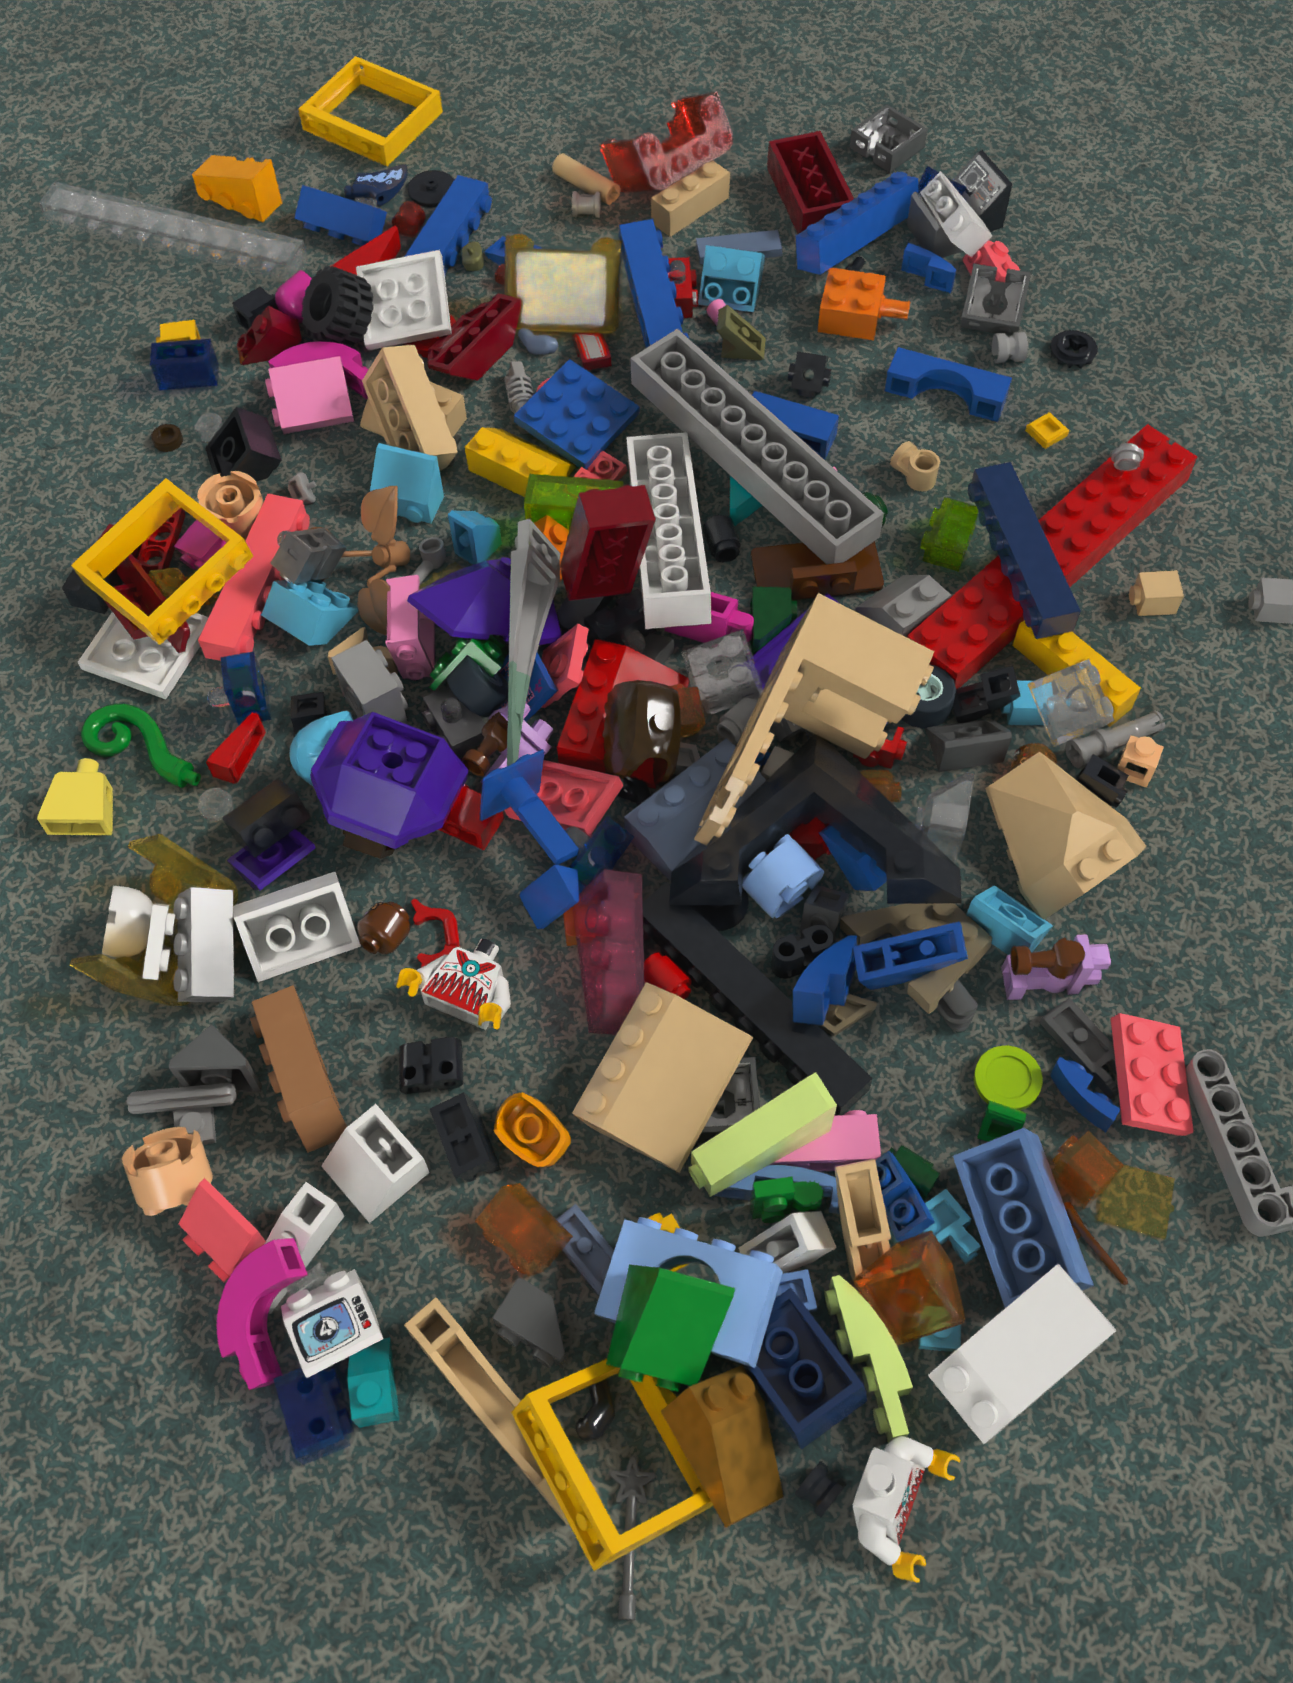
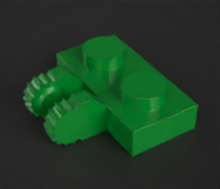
[750,1176,824,1223]

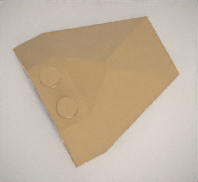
[985,752,1146,920]

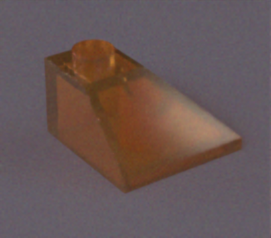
[853,1230,966,1346]

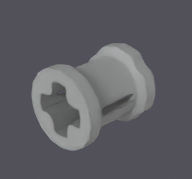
[572,191,601,218]

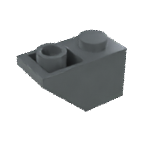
[493,1277,567,1368]

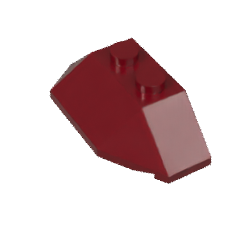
[427,293,522,381]

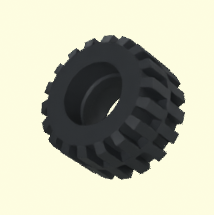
[302,266,374,347]

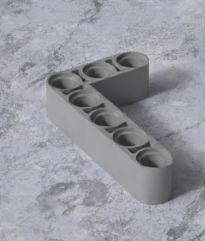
[1185,1049,1293,1237]

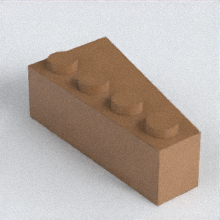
[250,985,347,1153]

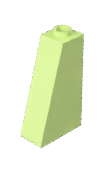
[688,1072,837,1197]

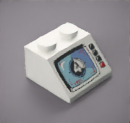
[281,1269,383,1378]

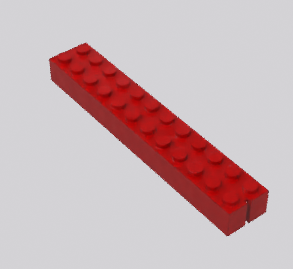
[907,424,1197,689]

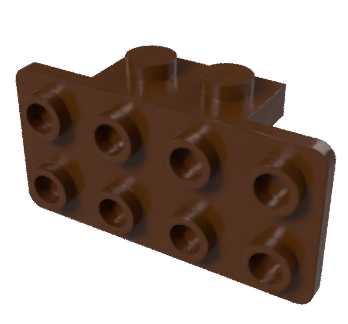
[751,541,884,600]

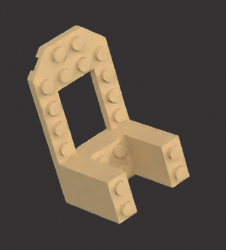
[694,593,934,846]

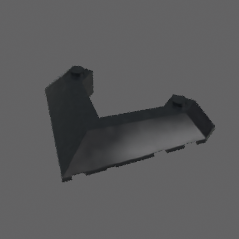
[669,734,962,905]

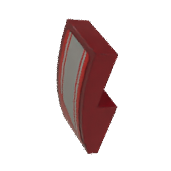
[572,329,612,370]

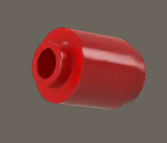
[638,952,692,999]

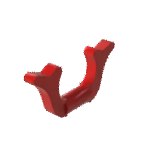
[411,899,460,967]

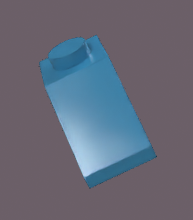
[448,510,502,565]

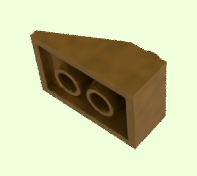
[661,1365,784,1528]

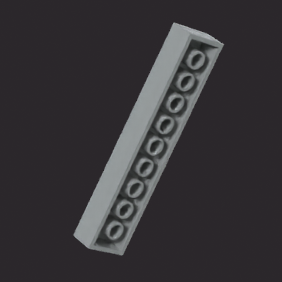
[631,329,884,564]

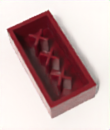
[767,131,854,234]
[560,485,656,601]

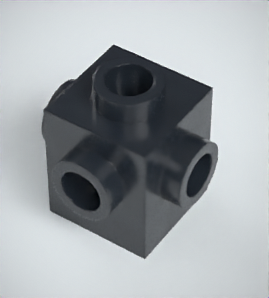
[787,351,831,398]

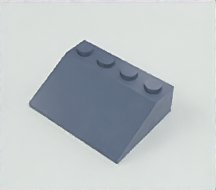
[624,738,766,881]

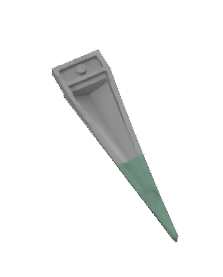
[507,519,560,766]

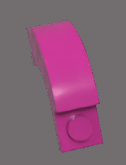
[268,341,369,400]
[217,1238,308,1390]

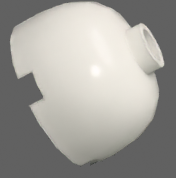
[102,886,153,957]

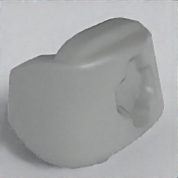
[288,472,316,504]

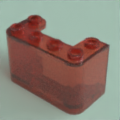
[599,91,733,193]

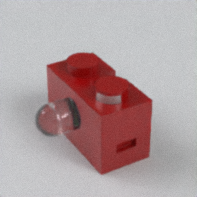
[667,257,698,318]

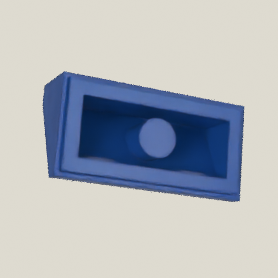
[520,865,579,929]

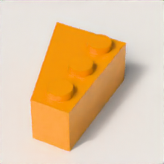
[192,155,282,222]

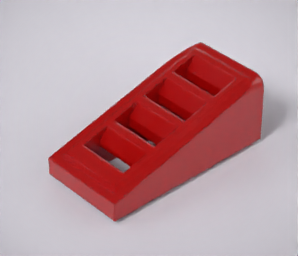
[206,712,266,784]

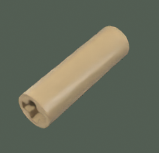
[552,153,620,205]

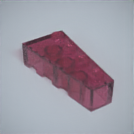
[572,869,644,1035]

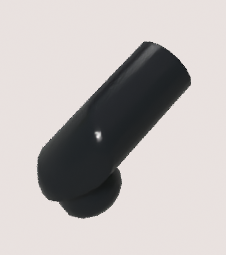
[618,777,651,806]
[576,1378,615,1441]

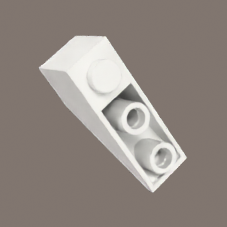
[920,171,992,257]
[265,1182,344,1314]

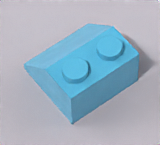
[370,443,444,523]

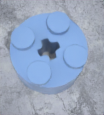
[742,834,824,919]

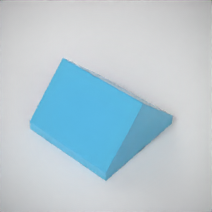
[966,885,1053,955]

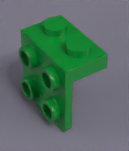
[429,634,508,691]

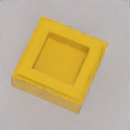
[1025,412,1069,449]

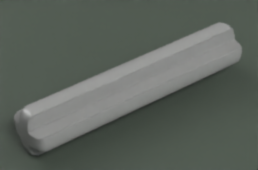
[126,1083,237,1114]

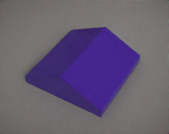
[227,829,316,891]

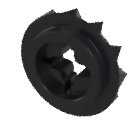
[1050,330,1098,369]

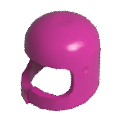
[275,270,312,323]

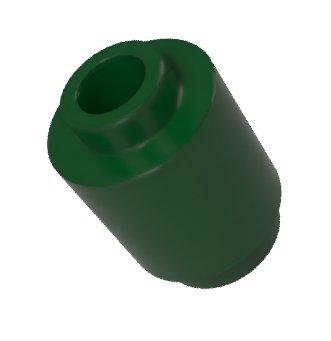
[889,1145,940,1199]

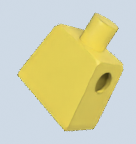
[37,758,113,835]

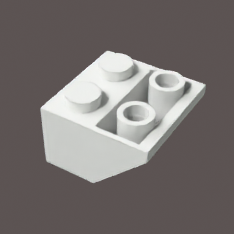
[322,1104,430,1223]

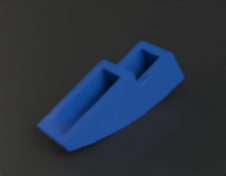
[793,935,857,1025]

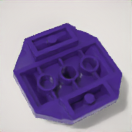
[310,712,469,849]

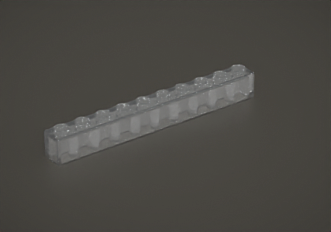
[39,181,308,281]

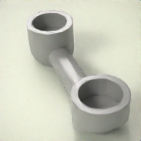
[394,537,446,584]

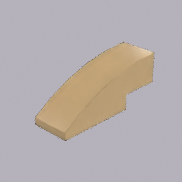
[835,1159,896,1284]

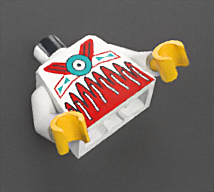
[396,939,511,1030]
[853,1436,960,1582]

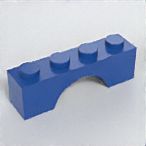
[885,347,1012,422]

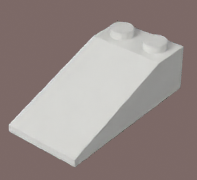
[928,1264,1117,1444]

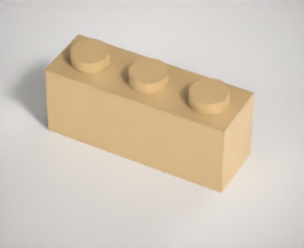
[651,159,730,237]

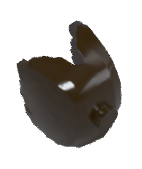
[602,680,681,786]

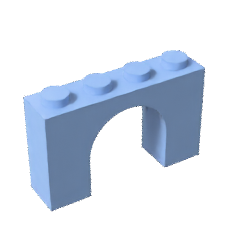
[594,1217,783,1368]

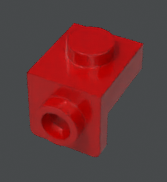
[853,726,907,769]

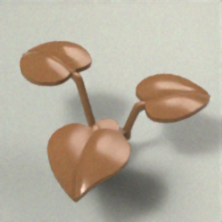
[309,486,410,635]

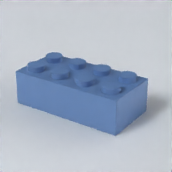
[953,1128,1094,1308]

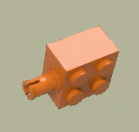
[817,268,911,340]

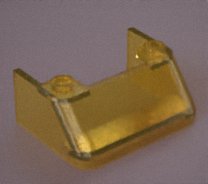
[69,834,238,1007]

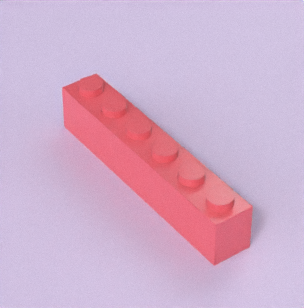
[198,494,310,662]

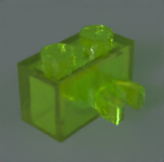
[920,497,979,572]

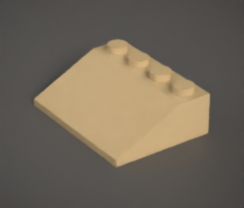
[572,982,753,1173]

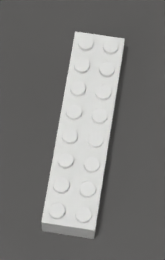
[626,432,711,629]

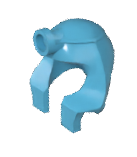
[289,711,353,787]

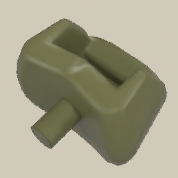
[462,241,484,271]

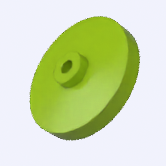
[974,1045,1043,1110]

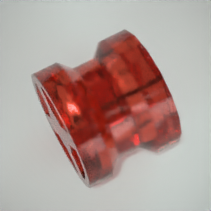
[392,201,426,238]

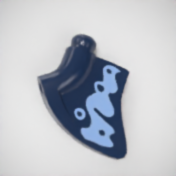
[344,164,408,206]

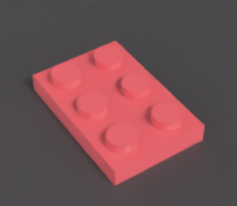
[504,760,624,838]
[1111,1013,1194,1136]

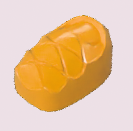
[493,1092,571,1167]

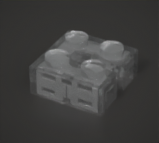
[682,629,763,716]

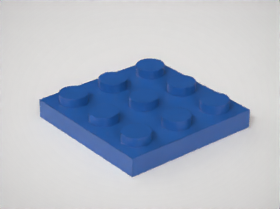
[514,359,640,469]

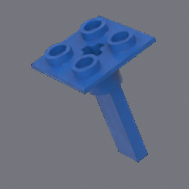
[480,749,579,865]

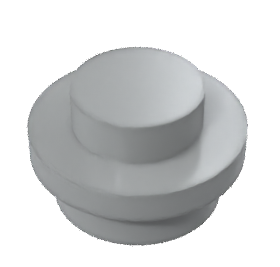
[1111,443,1144,471]

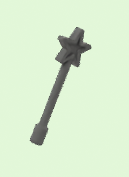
[609,1456,656,1621]

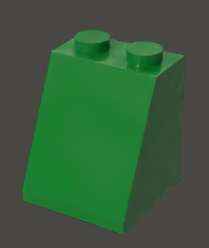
[606,1264,735,1392]

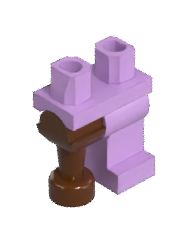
[461,703,553,783]
[1001,934,1111,1000]

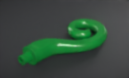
[81,704,201,788]

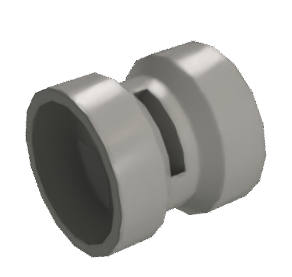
[992,332,1028,363]

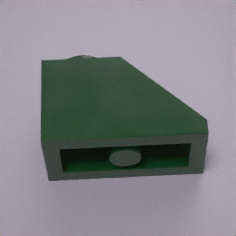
[750,586,797,657]

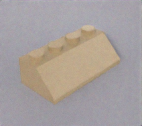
[362,345,458,471]

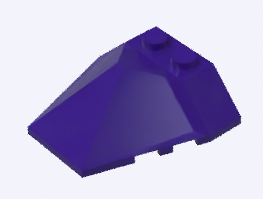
[407,557,562,645]

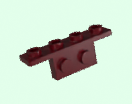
[102,554,190,653]

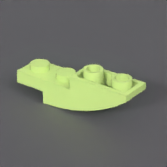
[824,1275,913,1443]

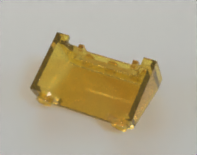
[505,234,622,333]

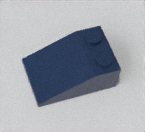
[745,1288,867,1450]

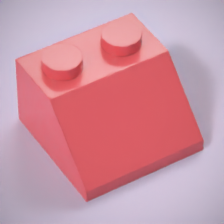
[179,1178,266,1282]

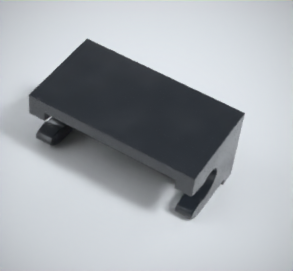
[430,1092,501,1182]

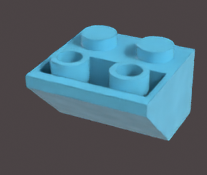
[698,245,765,312]
[261,579,359,646]

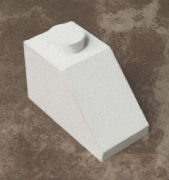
[738,1211,837,1274]

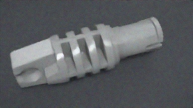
[504,361,534,434]

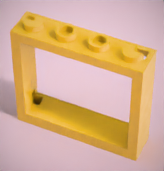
[298,56,443,166]
[71,478,254,645]
[511,1359,713,1571]

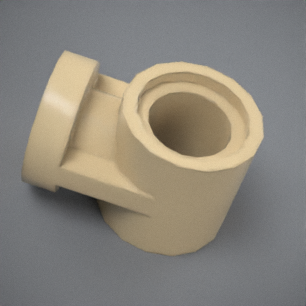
[890,441,940,492]

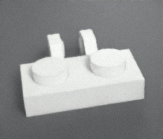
[142,903,175,980]

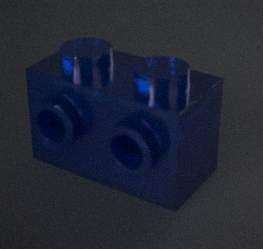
[150,339,219,390]
[273,1367,354,1465]

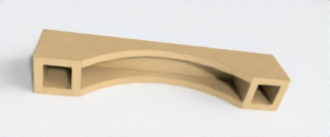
[404,1297,599,1526]

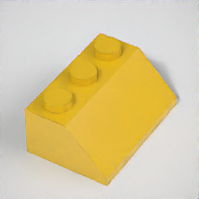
[465,427,576,506]

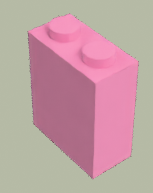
[265,356,354,434]

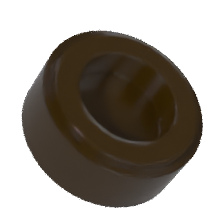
[151,424,183,452]

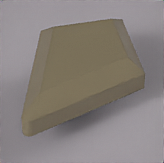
[817,994,877,1037]

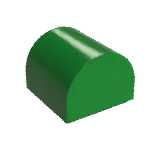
[977,1100,1026,1142]

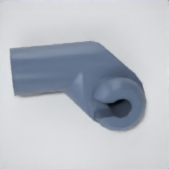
[518,327,558,355]

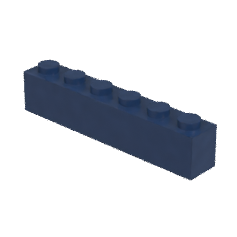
[968,462,1081,639]

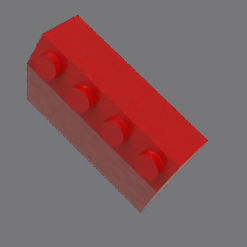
[557,639,690,789]

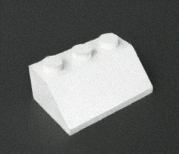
[233,872,361,982]

